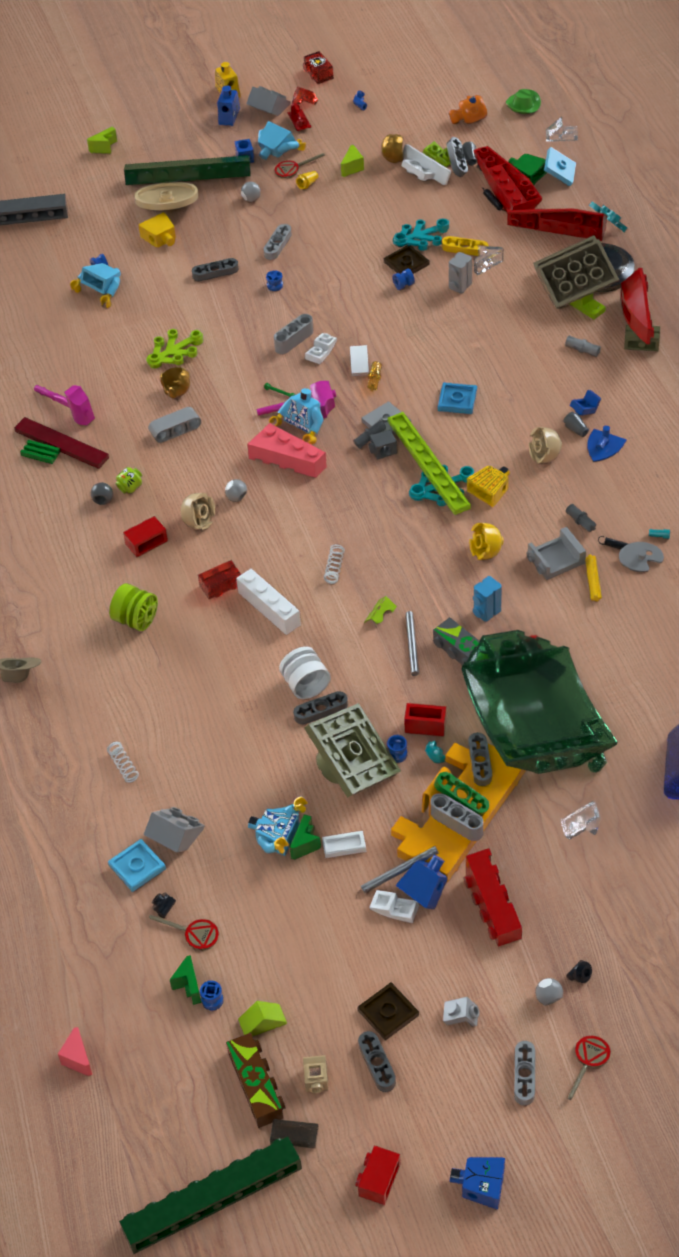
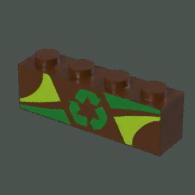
[226,1033,286,1128]

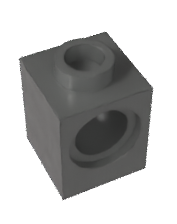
[368,430,397,460]

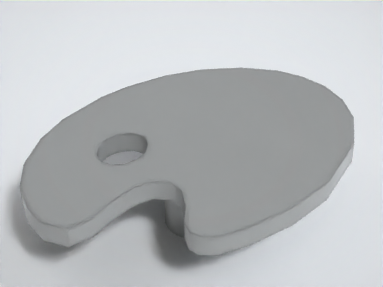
[619,542,664,572]

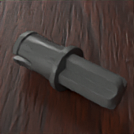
[353,420,386,449]
[566,504,596,532]

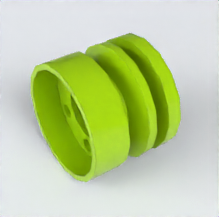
[109,583,158,631]

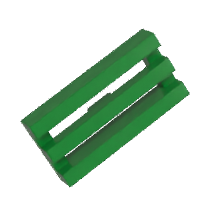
[20,440,60,464]

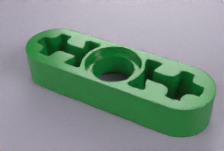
[434,772,489,816]

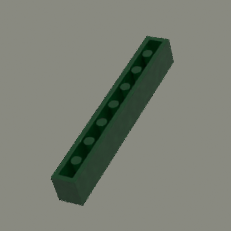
[124,155,251,185]
[119,1136,302,1255]

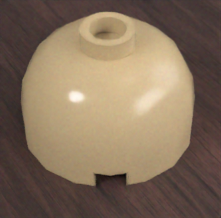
[529,427,562,463]
[181,493,215,530]

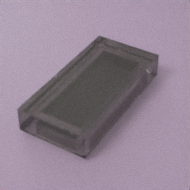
[270,1119,319,1148]

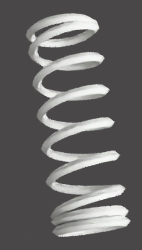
[324,544,345,584]
[107,742,139,783]

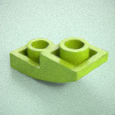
[422,141,451,167]

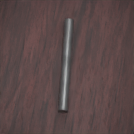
[405,611,419,676]
[361,846,439,893]

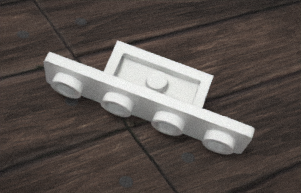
[401,144,451,185]

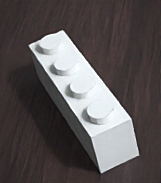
[236,569,301,635]

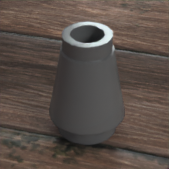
[462,142,477,165]
[563,412,589,437]

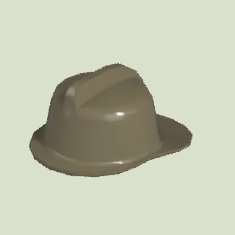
[0,658,41,683]

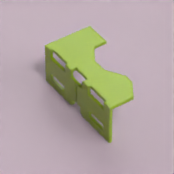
[364,596,397,624]

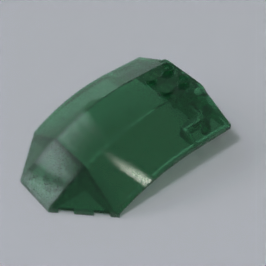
[461,630,618,774]

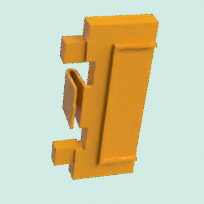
[391,741,527,882]

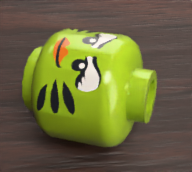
[115,467,142,494]

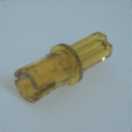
[367,361,382,392]

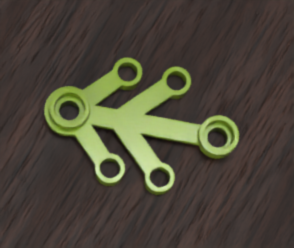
[146,329,204,368]

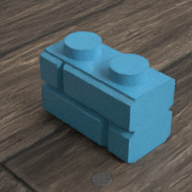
[473,576,502,622]

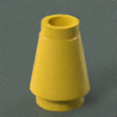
[296,171,319,189]

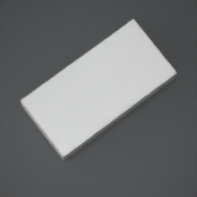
[322,831,366,858]

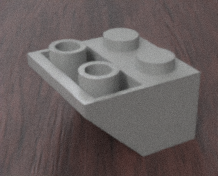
[246,86,291,116]
[144,807,205,852]

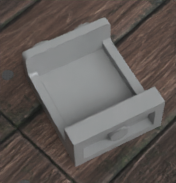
[526,527,586,580]

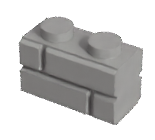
[449,252,472,293]

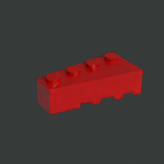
[463,848,522,947]

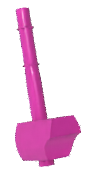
[256,381,336,418]
[34,385,95,425]

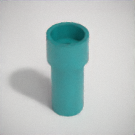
[649,529,670,539]

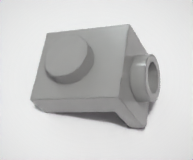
[443,997,479,1026]

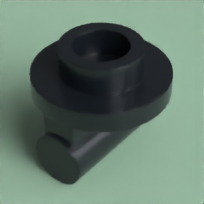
[152,892,176,918]
[566,960,592,983]

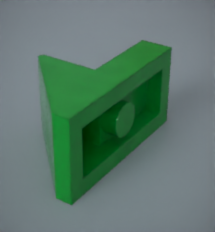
[290,814,321,860]
[170,955,201,1005]

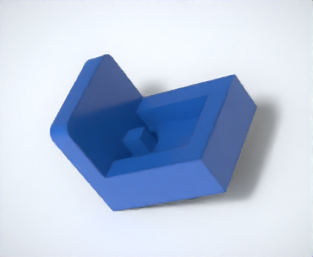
[570,390,601,416]

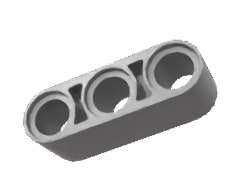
[274,314,313,354]
[148,407,201,443]
[431,793,483,841]

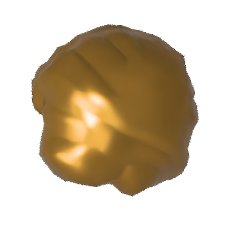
[381,134,404,163]
[160,367,190,398]

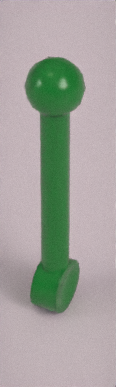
[264,383,296,397]

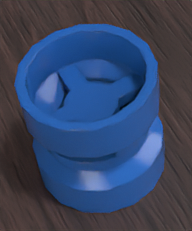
[392,269,415,290]
[387,735,407,763]
[200,981,223,1011]

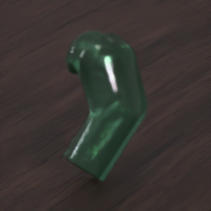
[588,746,607,773]

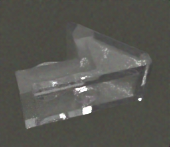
[546,117,578,141]
[474,246,504,275]
[560,801,601,840]

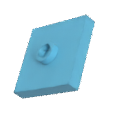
[544,147,576,186]
[108,839,166,892]

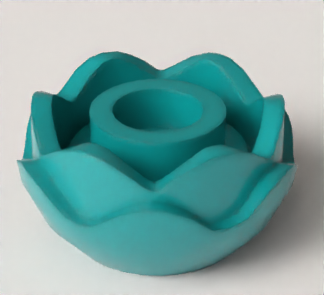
[425,741,445,764]

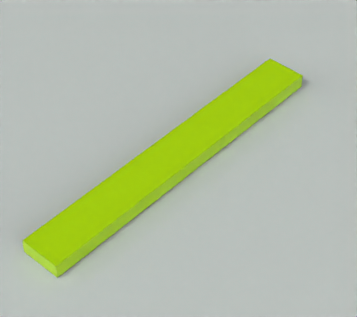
[387,412,471,515]

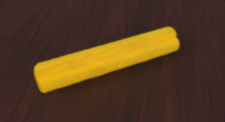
[585,554,602,602]

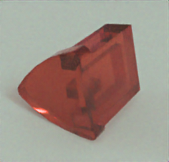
[292,86,318,105]

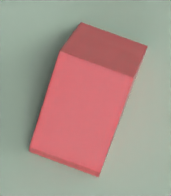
[58,1027,92,1076]

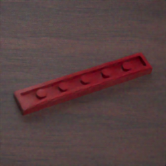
[14,417,109,469]

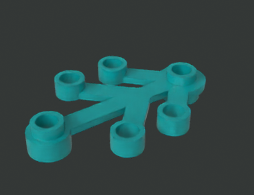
[589,201,628,233]
[392,218,449,251]
[409,465,474,506]

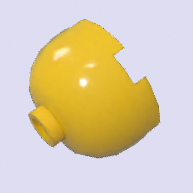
[469,523,504,560]

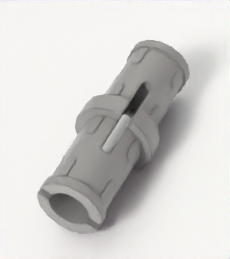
[565,335,601,357]

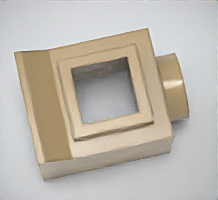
[303,1055,328,1093]

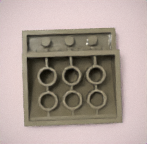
[533,236,619,309]

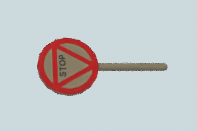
[274,153,325,178]
[149,915,219,950]
[568,1035,611,1100]

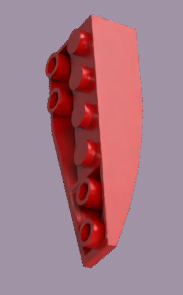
[473,146,542,213]
[507,208,607,241]
[620,268,654,344]

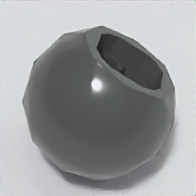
[90,482,113,505]

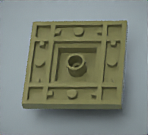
[304,703,401,798]

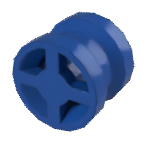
[90,254,109,266]
[266,270,283,291]

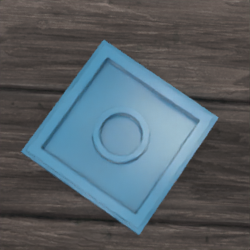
[438,382,477,414]

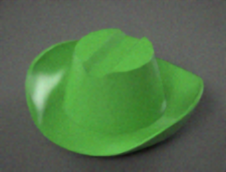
[506,89,541,114]

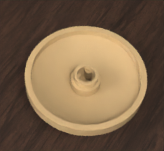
[135,182,198,210]

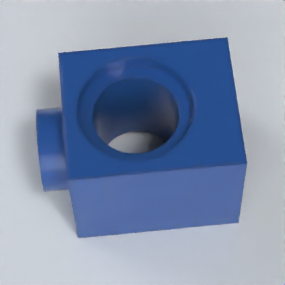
[234,139,254,163]

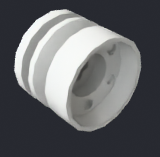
[279,647,331,699]

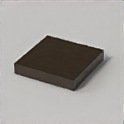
[384,245,430,274]
[357,982,419,1041]

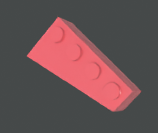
[247,423,327,478]

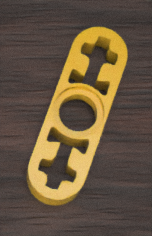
[442,236,488,257]

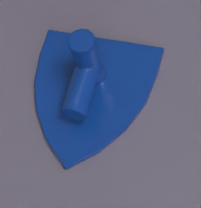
[587,426,627,462]

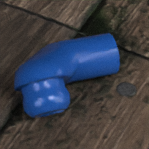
[353,90,367,110]

